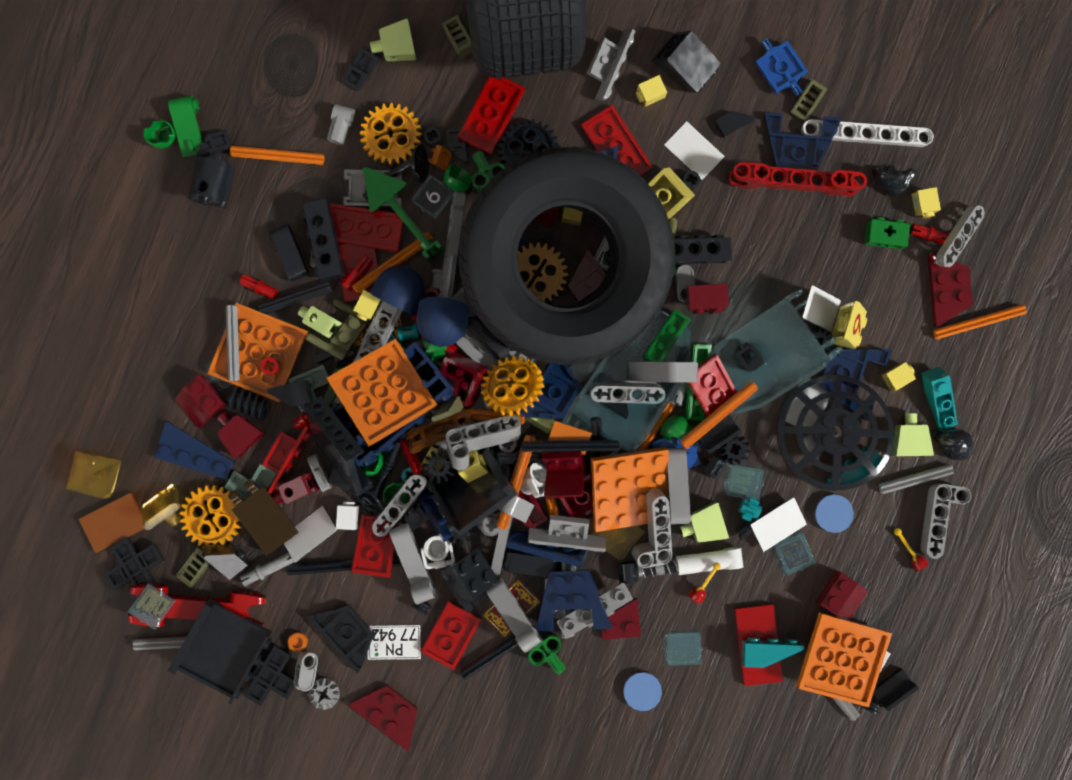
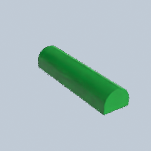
[684,342,712,421]

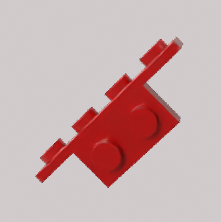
[262,425,312,494]

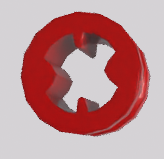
[261,357,280,375]

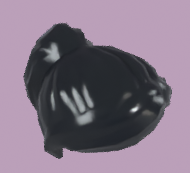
[872,166,917,197]
[931,429,974,460]

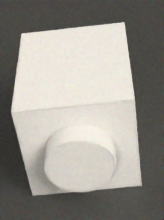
[336,501,360,530]

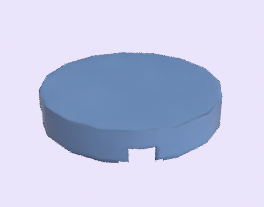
[814,494,854,533]
[623,671,662,711]

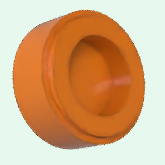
[287,632,308,652]

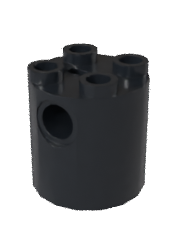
[188,153,236,209]

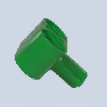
[472,151,505,192]
[528,633,566,674]

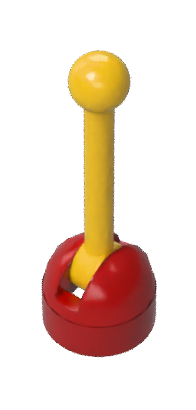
[894,528,929,572]
[689,562,721,603]

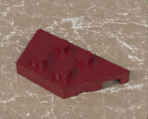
[927,253,973,326]
[349,684,418,751]

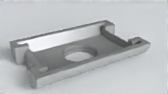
[344,169,402,206]

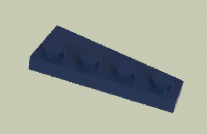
[154,421,235,480]
[506,530,588,567]

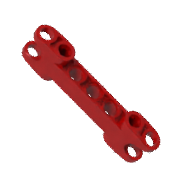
[728,162,867,197]
[127,583,266,627]

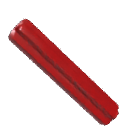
[398,438,424,475]

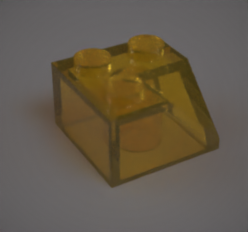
[66,451,122,499]

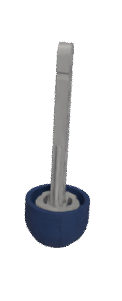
[417,191,470,347]
[331,265,425,410]

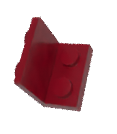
[542,451,586,498]

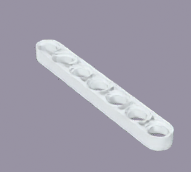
[801,119,934,147]

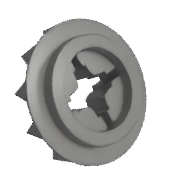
[308,678,340,710]

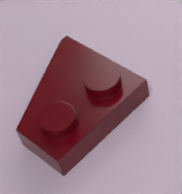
[601,598,641,640]

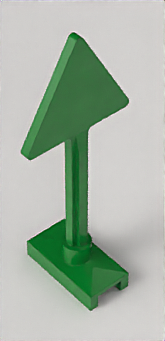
[363,167,444,264]

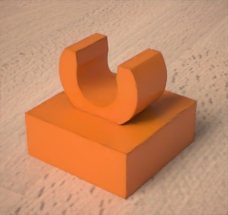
[427,145,453,171]

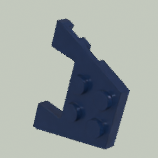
[765,112,841,171]
[818,349,892,421]
[536,569,612,631]

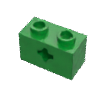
[864,217,910,250]

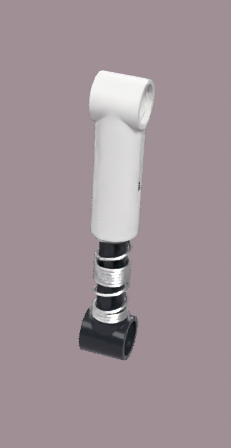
[617,547,744,584]

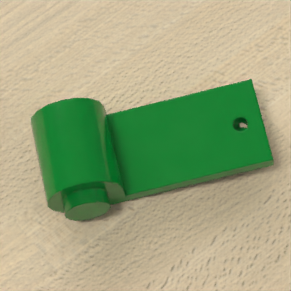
[168,95,203,157]

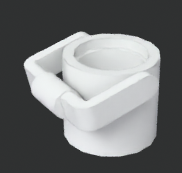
[520,463,547,498]
[421,534,455,569]

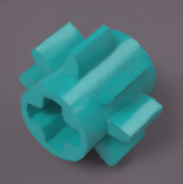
[738,496,762,522]

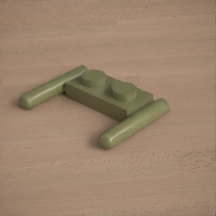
[306,298,371,360]

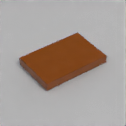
[79,493,149,553]

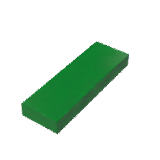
[643,309,691,362]

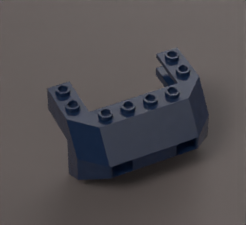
[332,342,455,467]

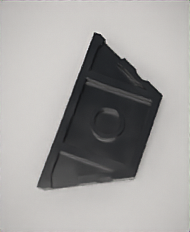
[308,604,375,674]

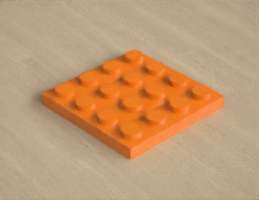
[207,303,309,402]
[326,339,437,447]
[591,447,669,532]
[796,612,892,707]

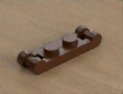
[405,409,475,454]

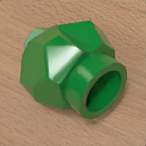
[423,339,447,361]

